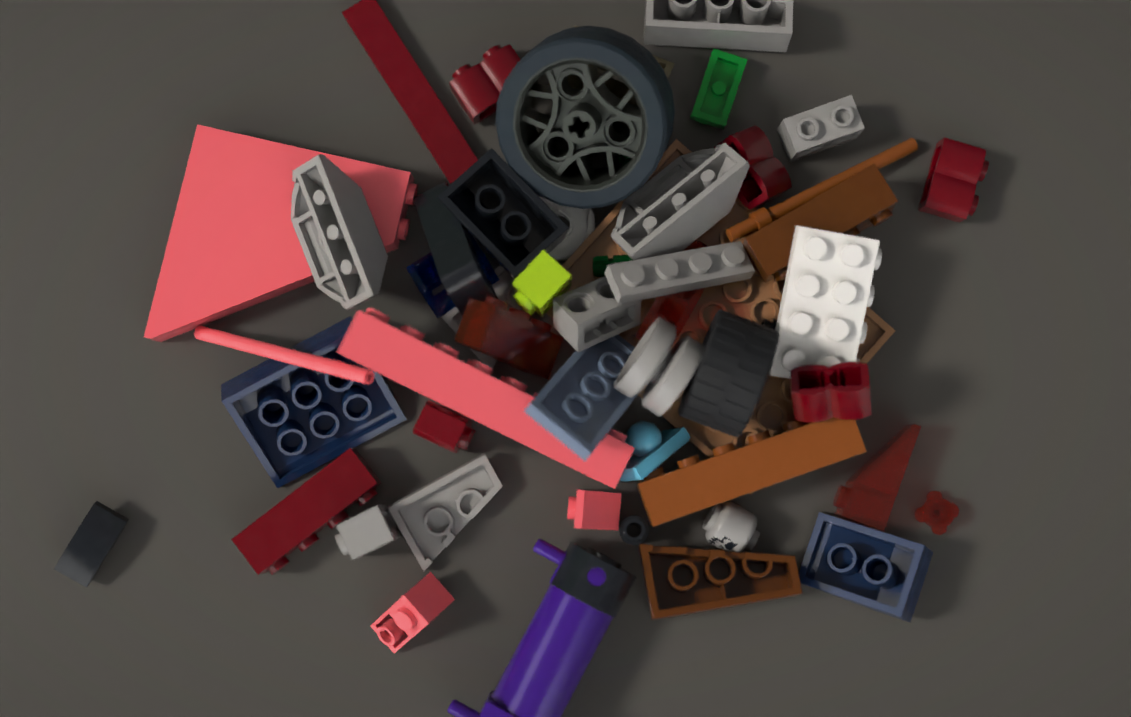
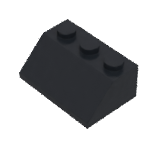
[437,148,569,279]

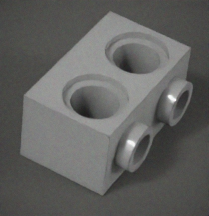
[777,95,865,163]
[553,276,641,352]
[335,504,402,560]

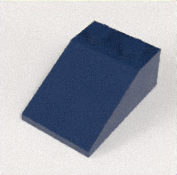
[798,512,933,623]

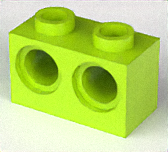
[512,250,572,317]

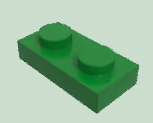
[690,48,748,130]

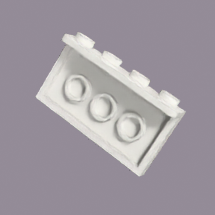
[769,226,882,379]

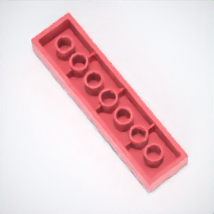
[336,307,635,489]

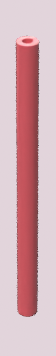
[194,325,374,385]

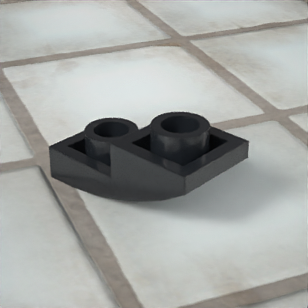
[54,501,129,588]

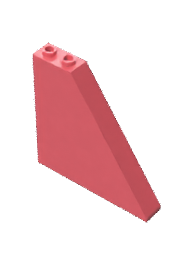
[144,124,418,342]

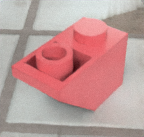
[567,489,622,531]
[370,572,455,654]

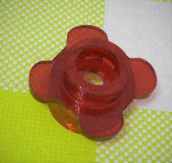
[914,491,959,535]

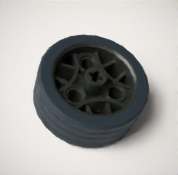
[496,26,675,209]

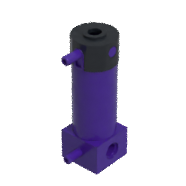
[447,538,637,717]

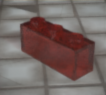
[454,296,563,379]

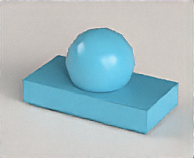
[620,421,691,482]

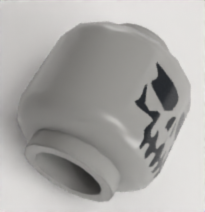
[702,500,760,552]

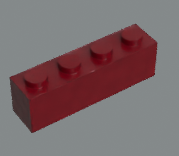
[231,448,382,575]

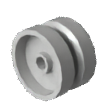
[614,317,705,417]

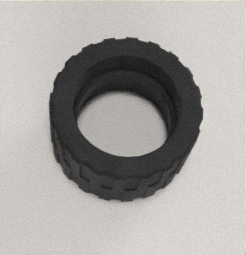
[678,309,779,437]

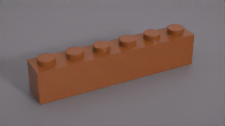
[636,417,867,527]

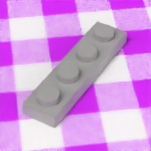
[605,241,755,304]

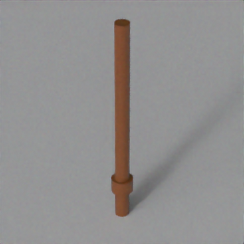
[725,138,918,242]

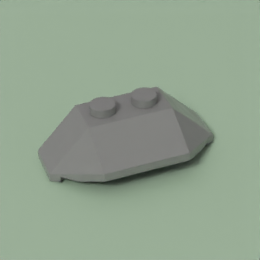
[611,143,750,260]
[291,155,388,309]

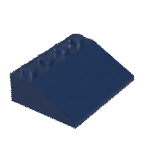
[221,316,407,489]

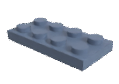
[524,334,638,461]

